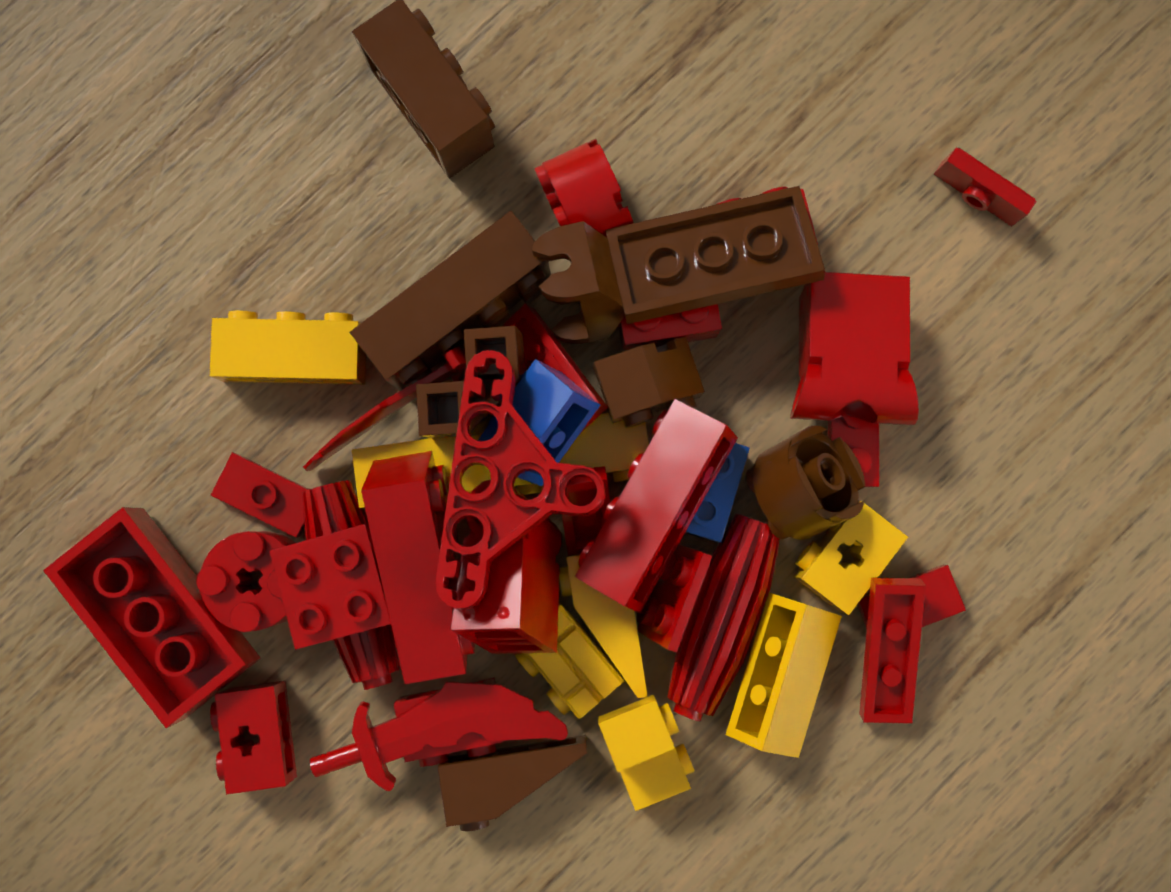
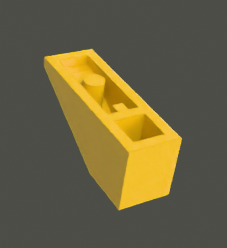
[559,554,648,698]

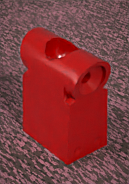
[790,272,919,426]
[451,479,562,654]

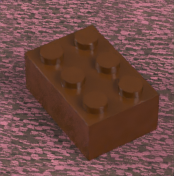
[352,0,495,179]

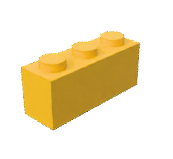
[210,310,366,385]
[725,593,842,758]

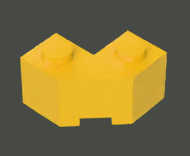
[598,694,695,811]

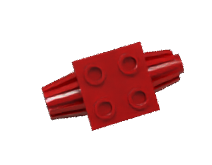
[269,480,400,690]
[637,514,780,722]

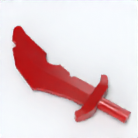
[303,325,505,471]
[310,681,568,791]

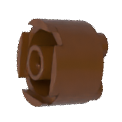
[746,425,865,540]

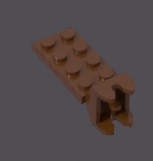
[532,186,825,344]

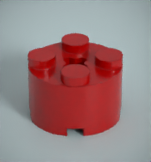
[534,139,634,238]
[196,531,296,632]

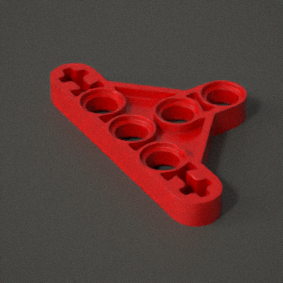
[435,350,606,610]

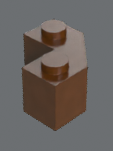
[416,326,525,438]
[593,337,705,428]

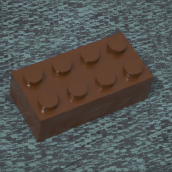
[349,211,550,391]

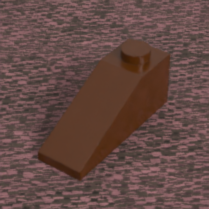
[438,735,587,831]

